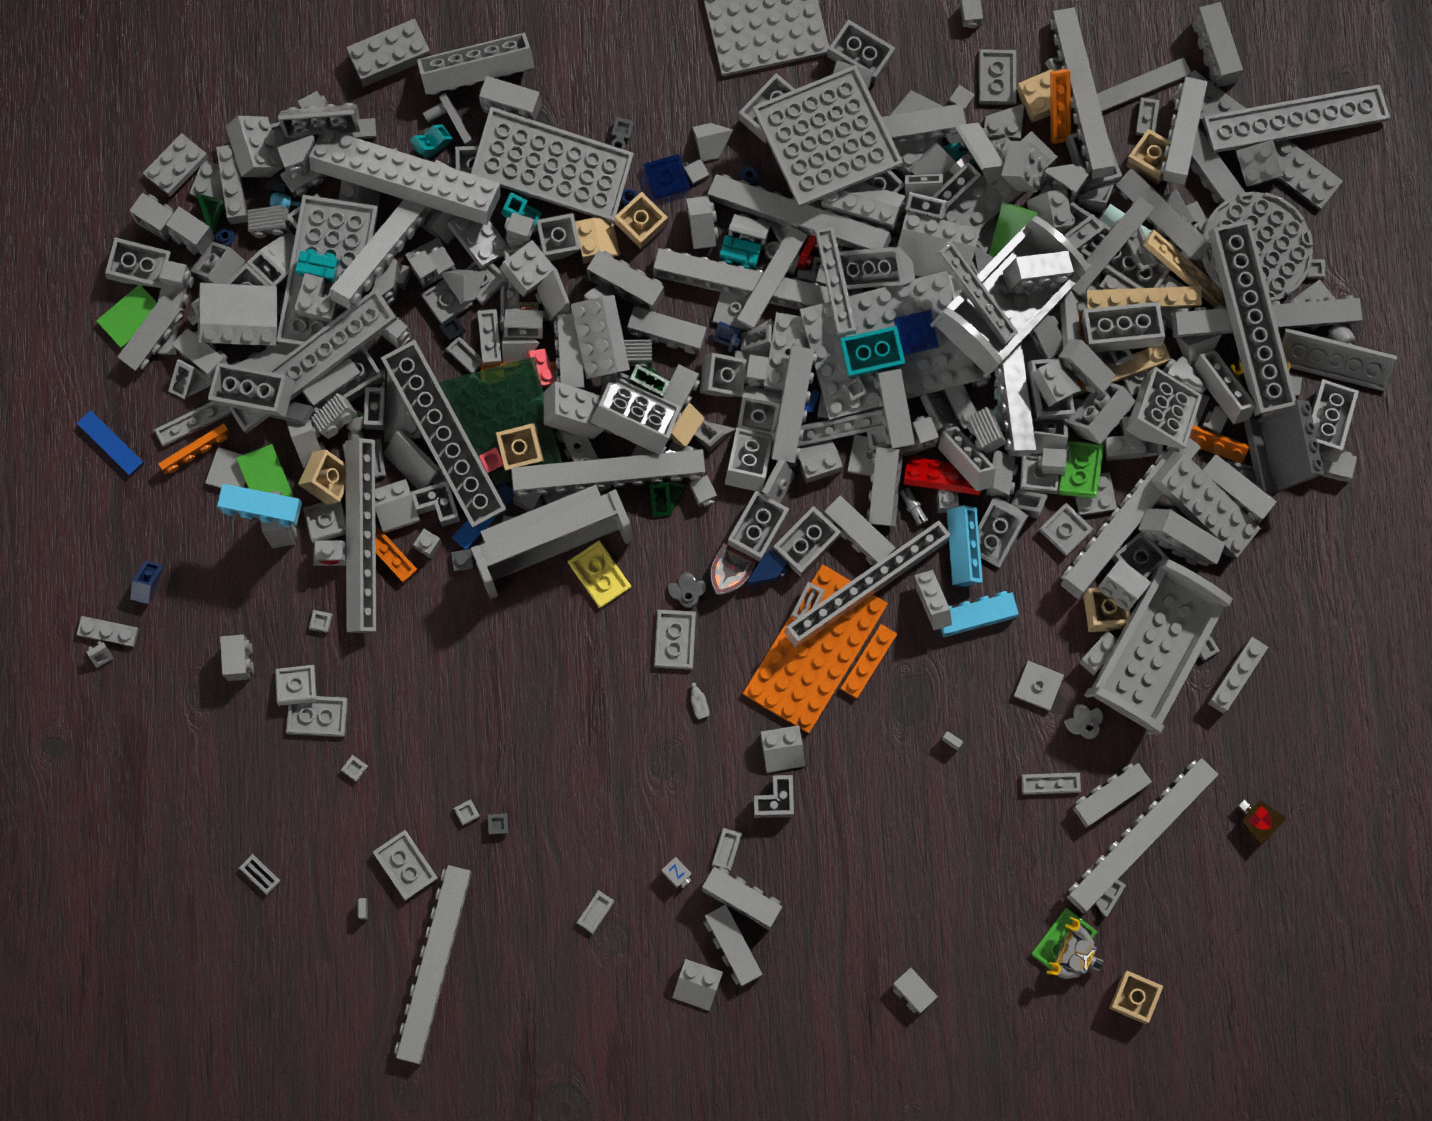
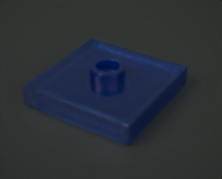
[643,154,690,200]
[893,310,939,355]

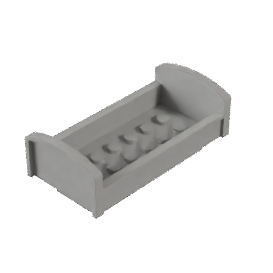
[930,216,1090,378]
[471,485,634,599]
[1084,559,1233,735]

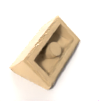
[670,404,704,447]

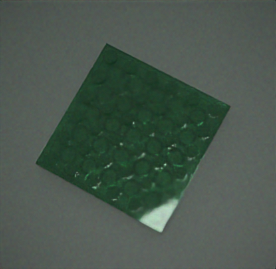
[438,357,563,497]

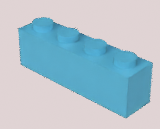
[217,484,302,527]
[947,505,983,587]
[941,591,1019,637]

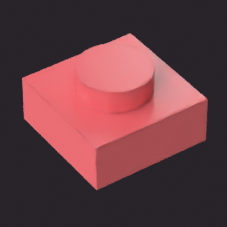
[479,447,504,473]

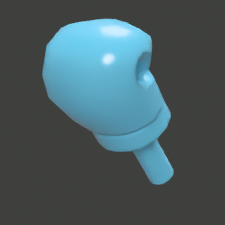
[270,192,301,210]

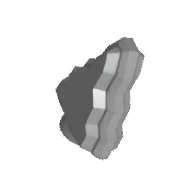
[1163,356,1206,395]

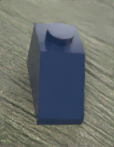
[747,550,789,586]
[130,560,164,604]

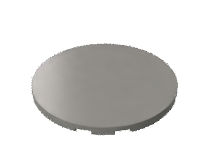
[1202,192,1313,302]

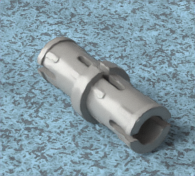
[899,487,928,526]

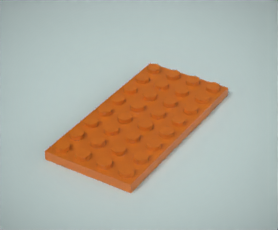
[743,564,888,734]

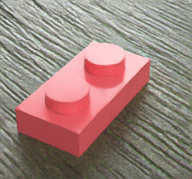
[526,349,556,389]

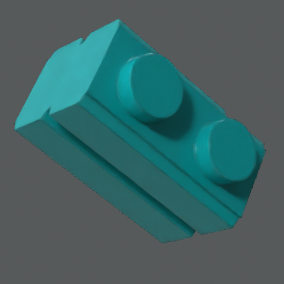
[719,235,762,270]
[295,249,339,283]

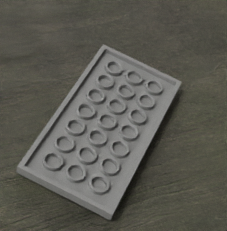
[471,107,634,223]
[277,195,378,346]

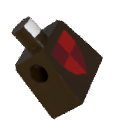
[1237,799,1287,847]

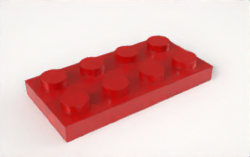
[904,456,980,495]

